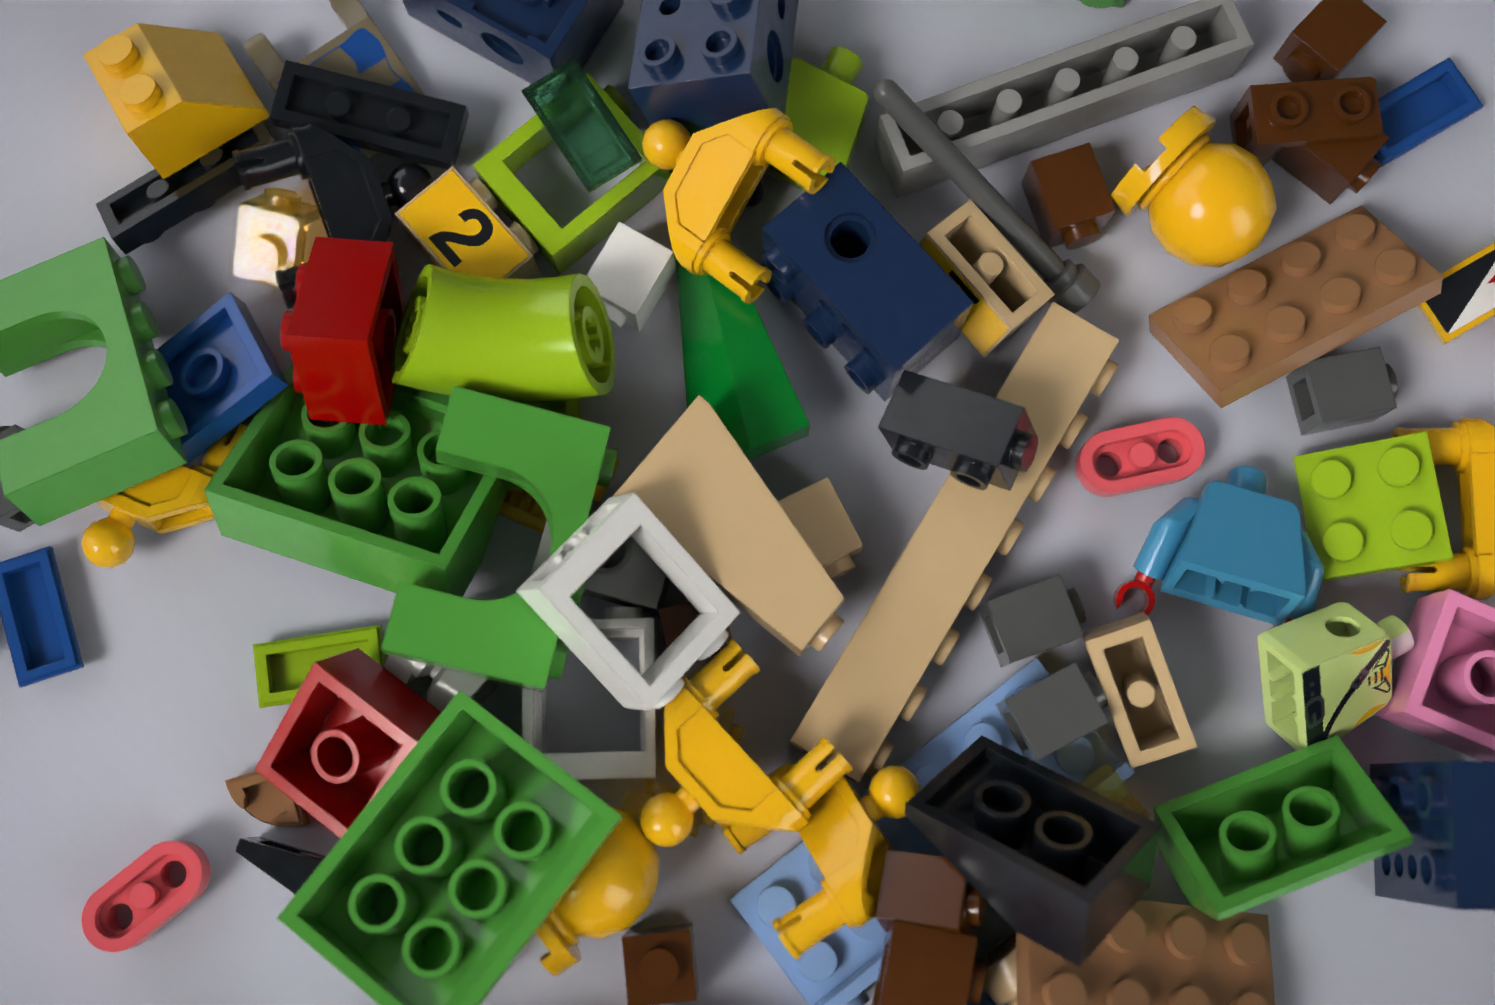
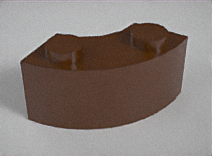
[871,920,985,1005]

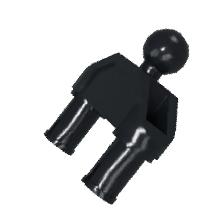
[232,123,434,310]

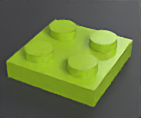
[1293,431,1454,582]

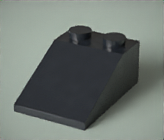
[904,736,1162,967]

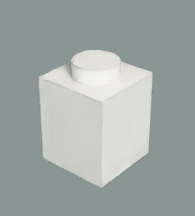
[587,222,676,332]

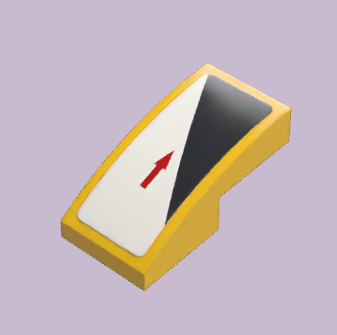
[1418,242,1495,345]

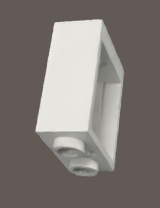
[516,492,741,711]
[522,607,659,780]

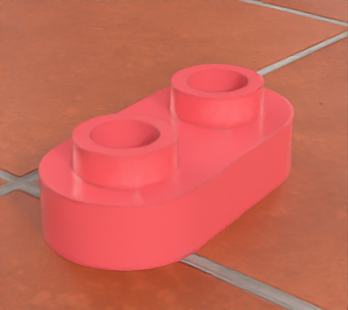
[1075,417,1205,497]
[81,840,211,952]

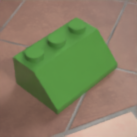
[1153,735,1413,921]

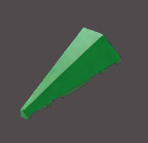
[670,169,810,461]

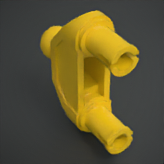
[642,108,836,304]
[1391,417,1495,600]
[81,423,248,568]
[640,639,853,847]
[719,764,921,960]

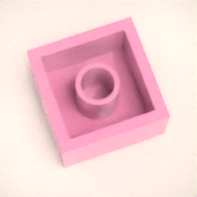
[1375,589,1495,762]

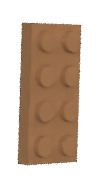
[1149,205,1443,408]
[1016,900,1275,1005]

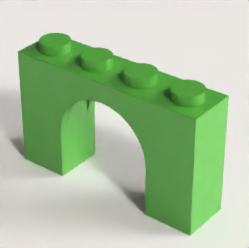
[0,237,188,526]
[381,385,618,692]

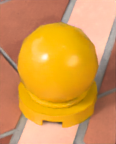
[1110,105,1277,268]
[536,805,659,976]

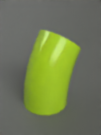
[390,264,616,402]

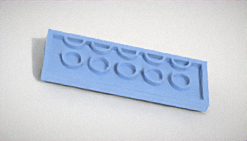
[730,658,1135,1005]

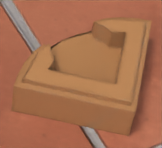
[225,771,310,827]

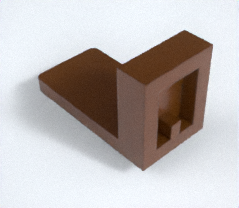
[1229,77,1383,167]

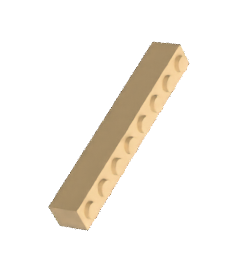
[789,302,1119,783]

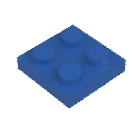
[157,292,288,464]

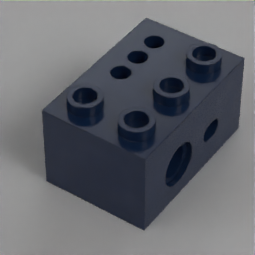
[402,0,624,98]
[628,0,798,136]
[761,162,974,402]
[1369,761,1495,910]

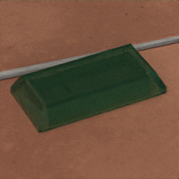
[521,58,642,193]

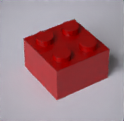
[280,237,406,425]
[254,648,442,838]

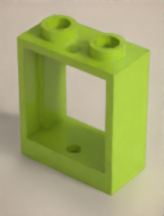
[473,73,670,275]

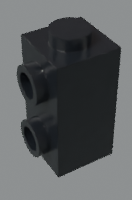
[878,370,1038,491]

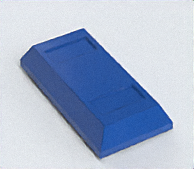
[1374,57,1484,168]
[0,546,84,688]

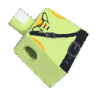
[1257,602,1414,751]

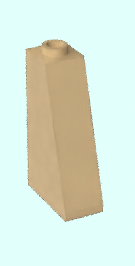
[612,395,844,657]

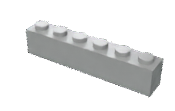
[874,0,1254,198]

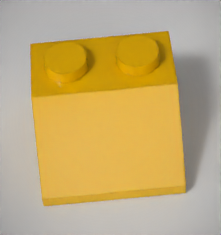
[83,23,270,179]

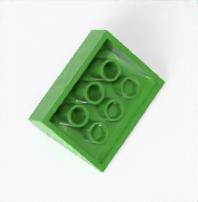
[204,362,509,597]
[277,690,624,1005]

